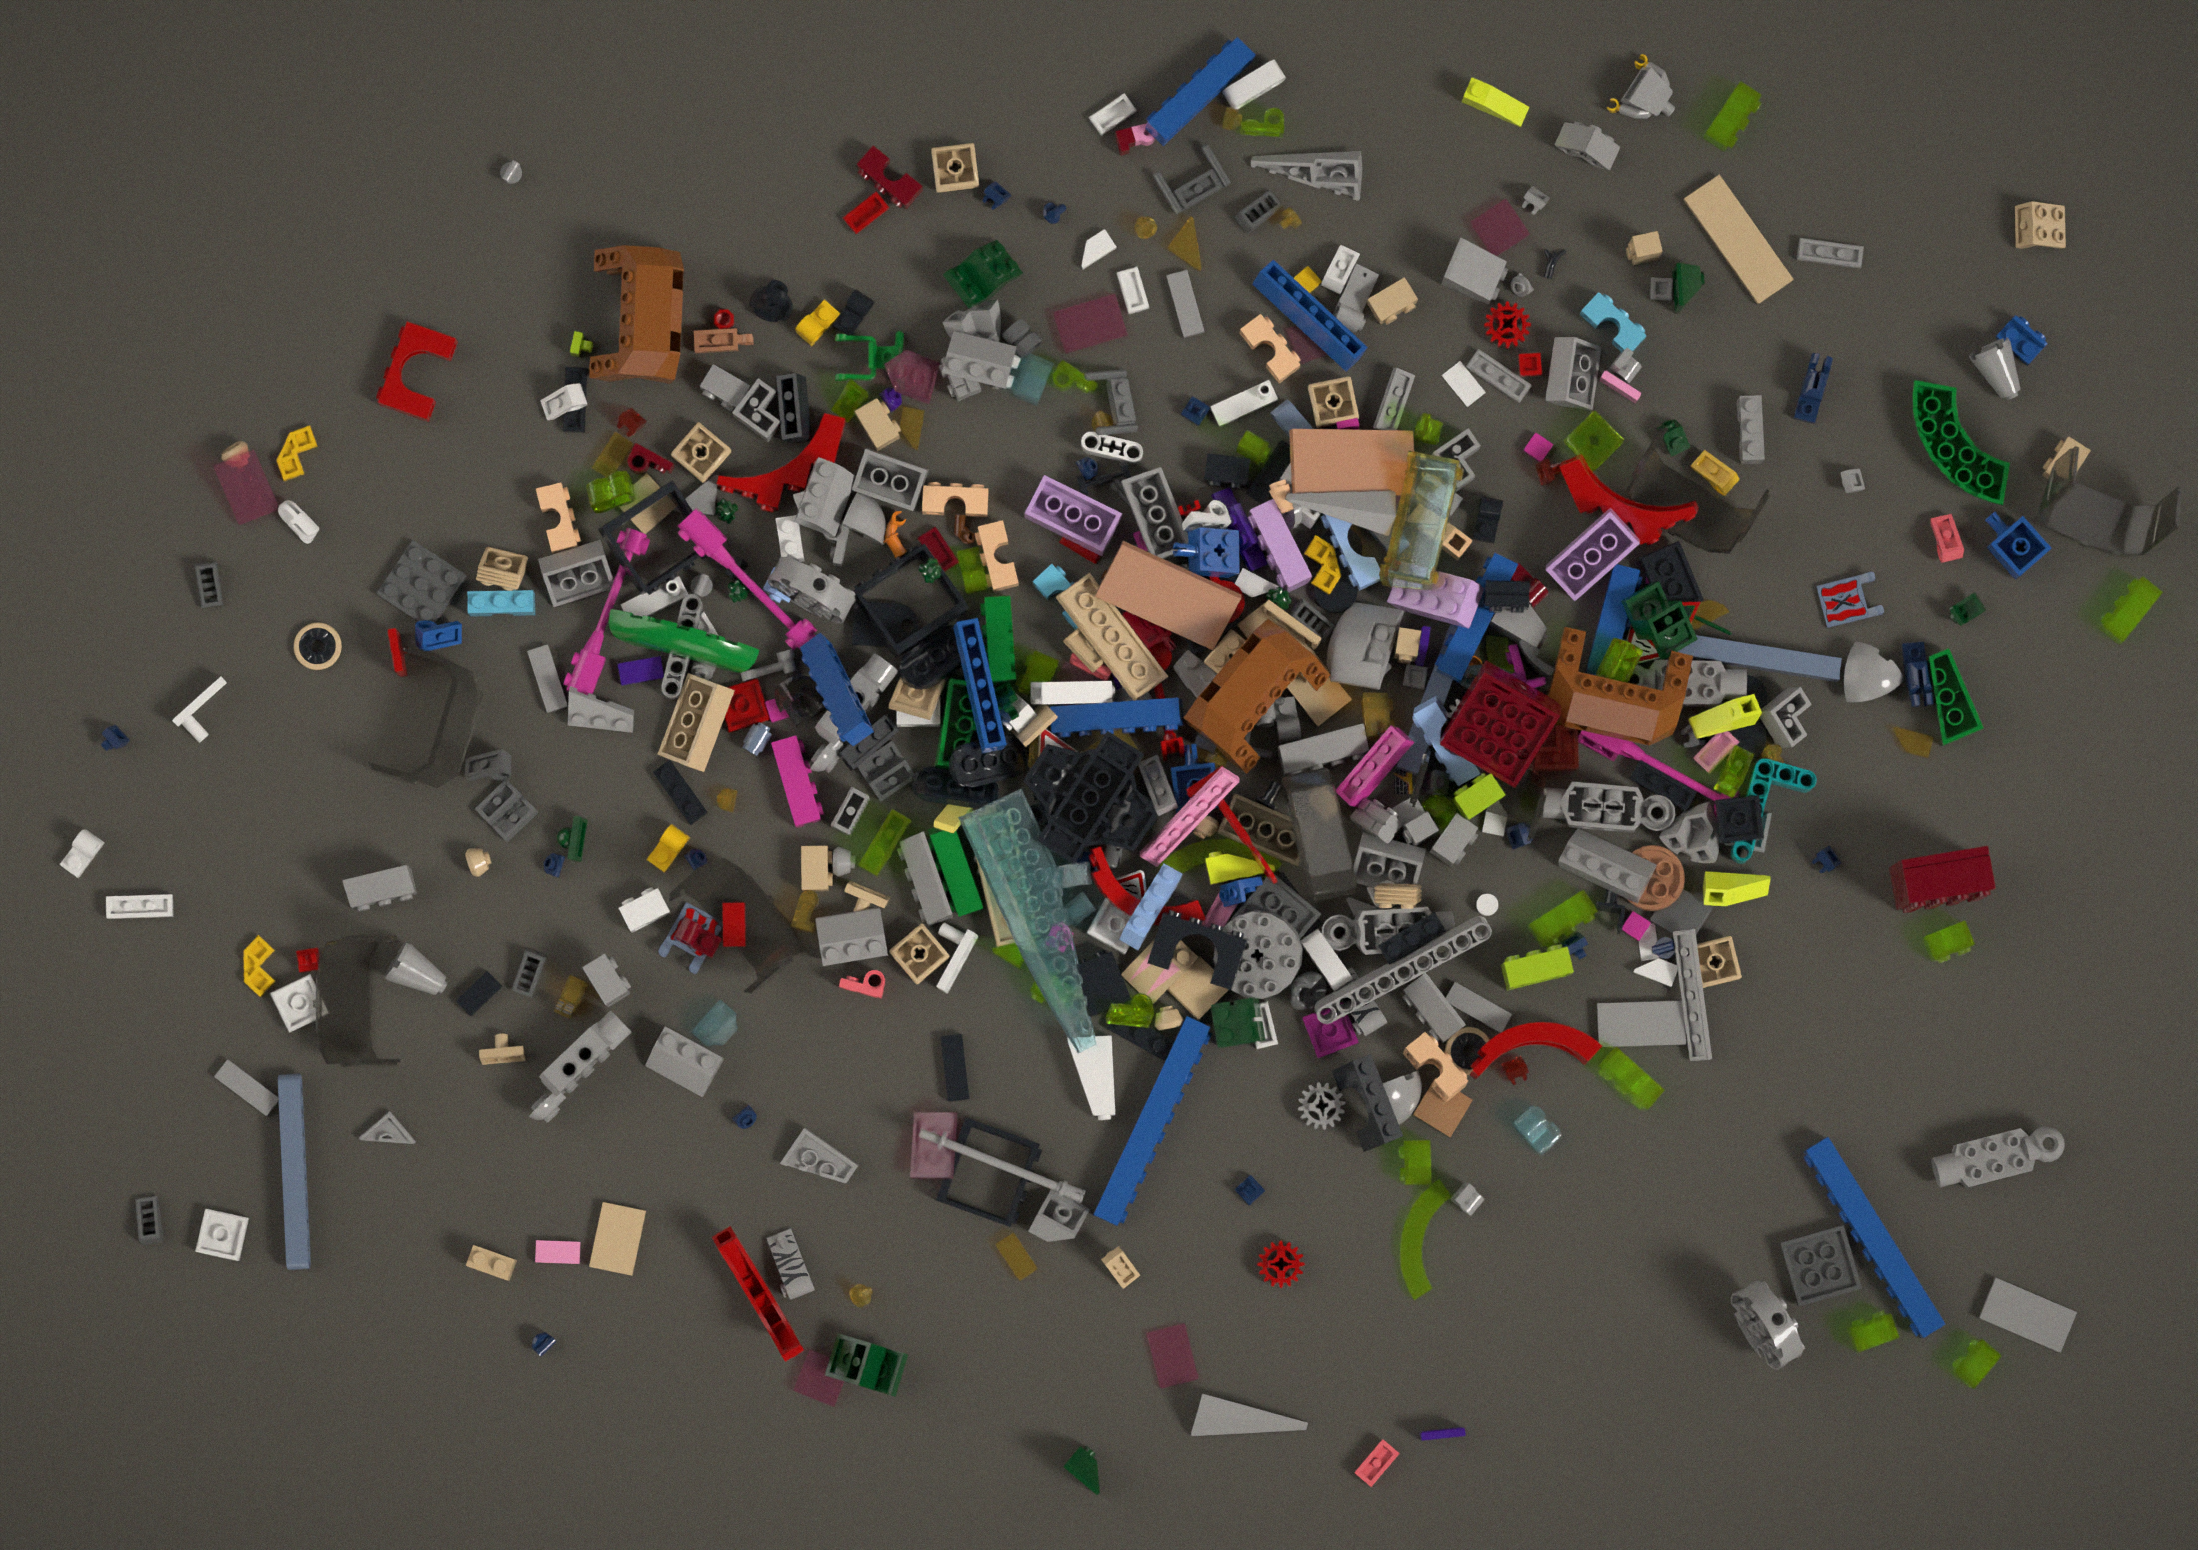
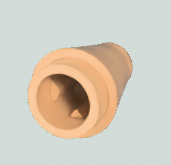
[1269,480,1294,514]

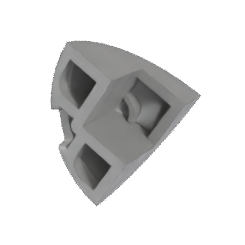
[943,299,1001,342]
[842,492,887,546]
[1844,642,1904,702]
[1659,802,1719,863]
[1383,1071,1422,1125]

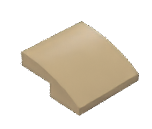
[614,473,677,534]
[1012,704,1058,746]
[1167,957,1229,1020]

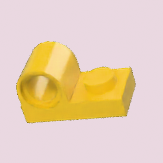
[795,299,840,347]
[1691,450,1739,496]
[647,824,690,873]

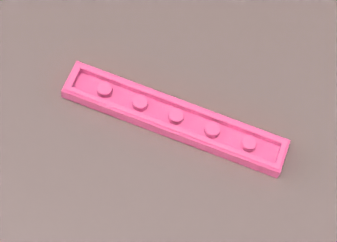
[1140,767,1240,867]

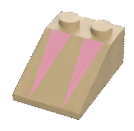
[1121,939,1198,1005]

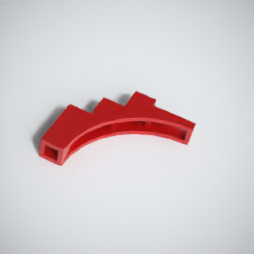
[717,413,846,513]
[1560,454,1699,545]
[712,1226,804,1362]

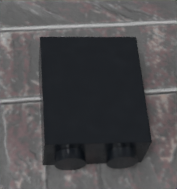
[1071,950,1131,1017]

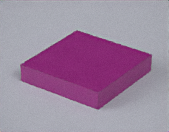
[1302,1002,1359,1058]

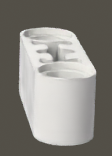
[1222,60,1286,111]
[1081,432,1143,465]
[1300,929,1353,992]

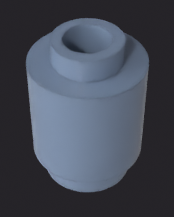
[742,722,772,756]

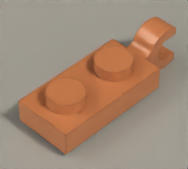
[694,328,754,354]

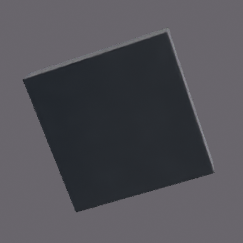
[1715,795,1764,844]

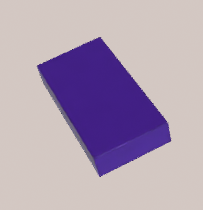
[1415,626,1431,667]
[618,656,664,686]
[1420,1427,1466,1441]

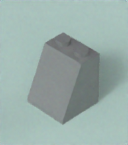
[1441,238,1508,305]
[1488,604,1548,649]

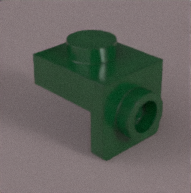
[1656,419,1691,457]
[1949,592,1987,626]

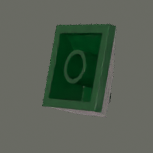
[1672,263,1705,314]
[1063,1446,1100,1495]

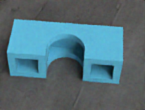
[1579,292,1647,352]
[1033,564,1078,630]
[467,590,535,616]

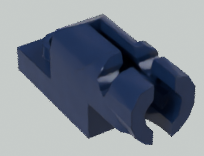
[1793,353,1833,424]
[1901,642,1934,707]

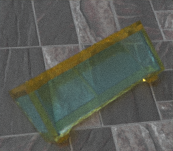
[1379,451,1464,590]

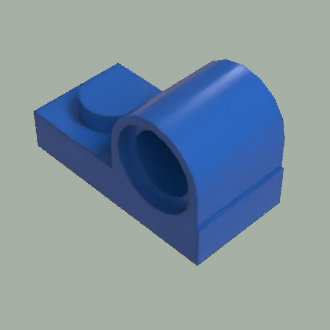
[415,620,462,652]

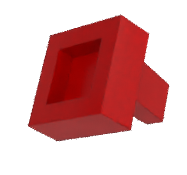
[1518,353,1542,377]
[296,947,322,973]

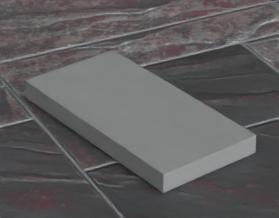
[1597,1001,1686,1047]
[1979,1278,2077,1353]

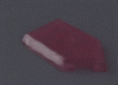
[884,350,940,404]

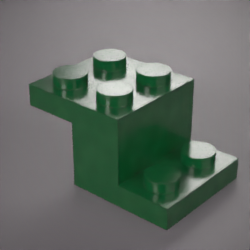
[943,240,1023,309]
[1621,581,1698,659]
[825,1333,908,1397]

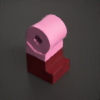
[1115,124,1155,156]

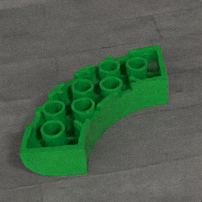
[1912,380,2010,505]
[609,609,759,673]

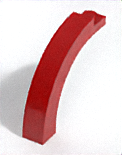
[1088,846,1206,926]
[1469,1022,1602,1080]

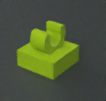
[570,331,593,357]

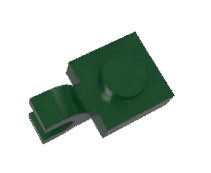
[994,681,1019,721]

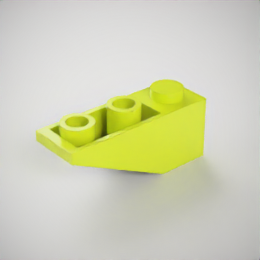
[1689,694,1762,739]
[1703,871,1771,906]

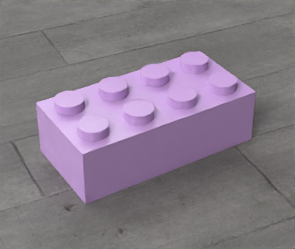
[1025,475,1122,556]
[1248,499,1312,592]
[1546,508,1640,601]
[1387,562,1484,629]

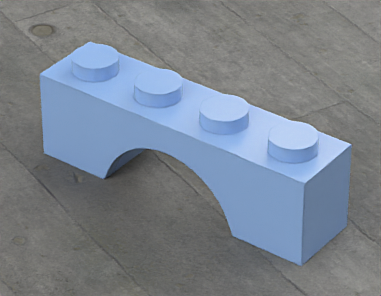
[1320,513,1384,591]
[1412,695,1481,786]
[1119,864,1183,950]

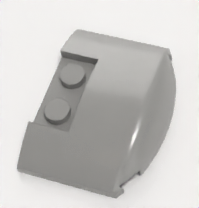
[1327,602,1404,690]

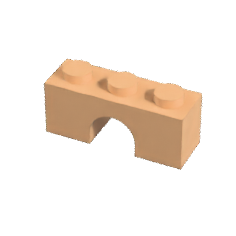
[1240,314,1301,384]
[536,482,581,554]
[922,482,989,517]
[975,520,1019,592]
[1403,1032,1468,1103]

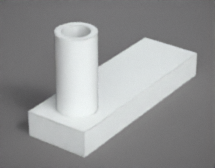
[1210,380,1278,427]
[620,576,688,617]
[172,676,227,743]
[936,923,979,994]

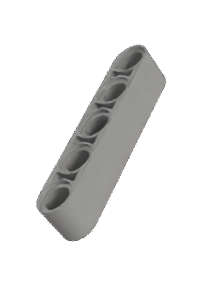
[662,594,703,700]

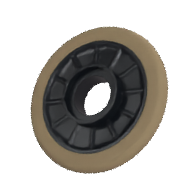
[294,623,342,670]
[1445,1027,1490,1075]

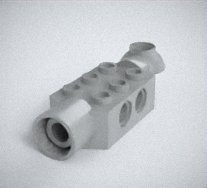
[810,653,898,773]
[1615,660,1747,708]
[1543,782,1675,833]
[1321,905,1455,955]
[529,1010,632,1123]
[1931,1126,2065,1188]

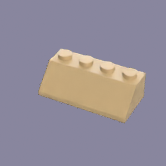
[657,673,735,772]

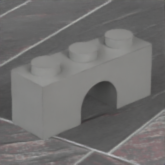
[1737,395,1765,464]

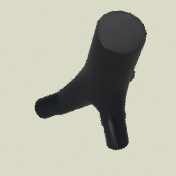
[1543,249,1566,280]

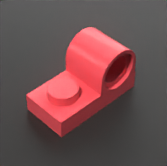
[1930,514,1964,563]
[839,970,885,999]

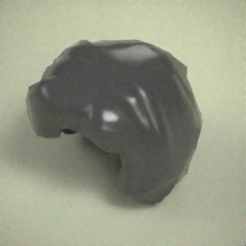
[1291,971,1327,1010]

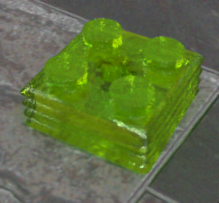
[1564,411,1624,471]

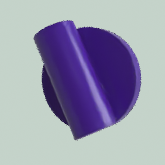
[879,387,902,412]

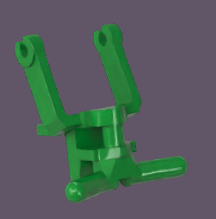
[835,331,904,391]

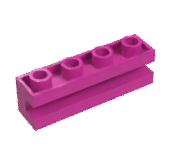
[1335,726,1414,808]
[771,736,824,828]

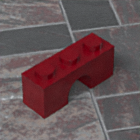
[856,145,923,210]

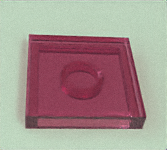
[1470,199,1530,256]
[793,1350,844,1407]

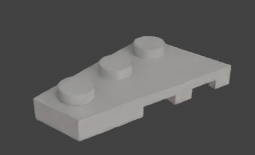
[1173,650,1217,698]
[568,686,634,733]
[780,1127,859,1183]

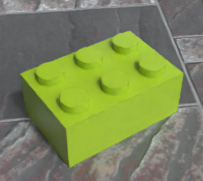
[1452,773,1505,820]
[1500,944,1574,991]

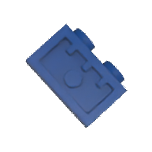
[1995,315,2048,366]
[1219,876,1263,907]

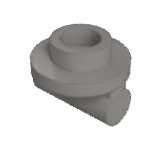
[500,160,522,184]
[1511,273,1534,297]
[691,573,712,597]
[691,661,716,680]

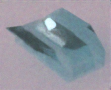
[692,1000,738,1047]

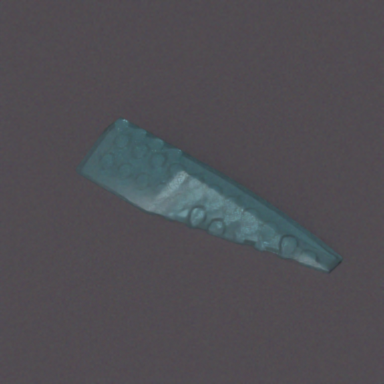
[958,789,1097,1053]

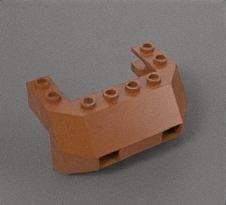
[589,245,684,384]
[1184,619,1330,774]
[1547,627,1693,746]

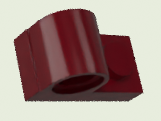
[628,443,675,474]
[1510,563,1549,608]
[673,917,722,959]

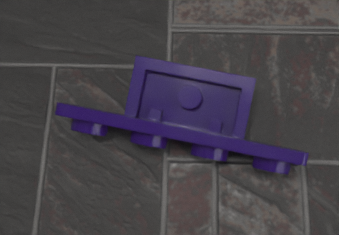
[1211,488,1267,572]

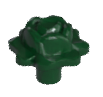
[716,498,738,524]
[919,558,942,583]
[728,579,750,603]
[1265,587,1292,609]

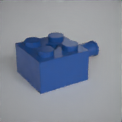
[1985,512,2052,580]
[1173,527,1239,578]
[1171,744,1218,813]

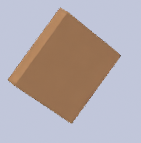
[1413,1077,1473,1137]

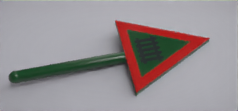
[1682,602,1732,635]

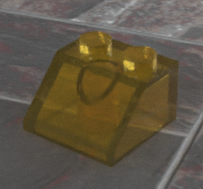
[1360,692,1395,741]

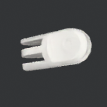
[278,500,319,544]

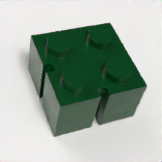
[1211,997,1266,1048]

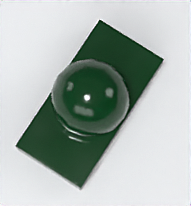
[557,816,588,862]

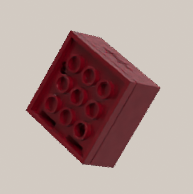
[1440,660,1561,788]
[1889,846,1996,913]

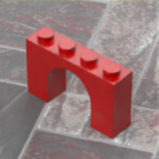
[376,321,458,422]

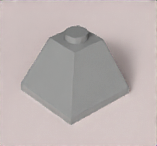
[1028,1189,1090,1242]

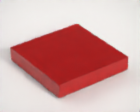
[387,628,408,677]
[725,678,771,733]

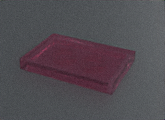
[1053,294,1128,354]
[213,449,279,525]
[910,1112,957,1179]

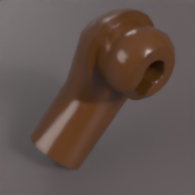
[954,515,975,544]

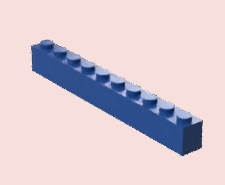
[1093,1016,1212,1226]
[1803,1137,1945,1338]

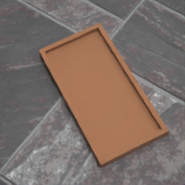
[1289,429,1416,496]
[1095,541,1241,650]

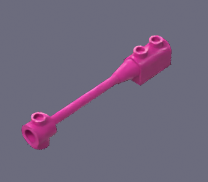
[678,507,817,650]
[563,528,650,695]
[1576,730,1740,817]

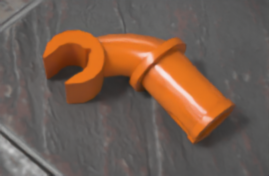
[883,511,907,558]

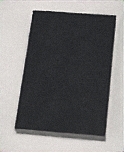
[1639,541,1704,602]

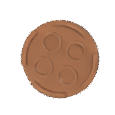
[1627,845,1685,911]

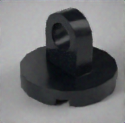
[750,280,793,322]

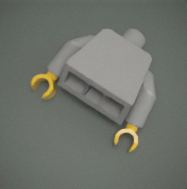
[1607,54,1675,119]

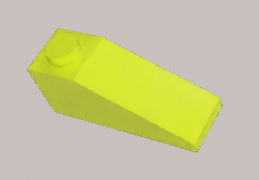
[1462,78,1529,127]
[1205,851,1275,885]

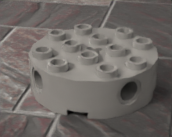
[768,554,856,624]
[1214,910,1303,999]
[1730,1280,1805,1370]

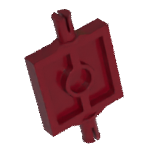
[1122,611,1177,652]

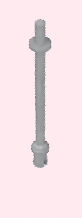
[919,1129,1086,1203]

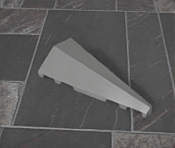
[1251,151,1363,201]
[1285,490,1396,536]
[1191,1394,1308,1436]

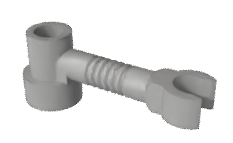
[740,649,797,681]

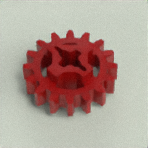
[1484,301,1531,349]
[1257,1240,1305,1288]

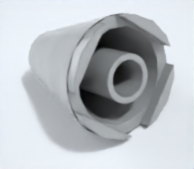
[1969,337,2021,400]
[384,941,448,995]

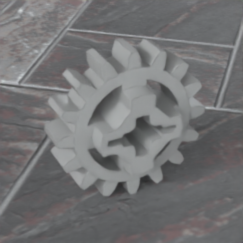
[1298,1082,1345,1130]

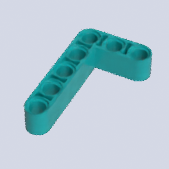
[1731,758,1817,864]

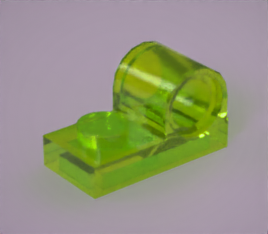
[1240,108,1284,138]
[1053,359,1098,394]
[1413,413,1443,445]
[957,546,988,594]
[1106,993,1154,1028]

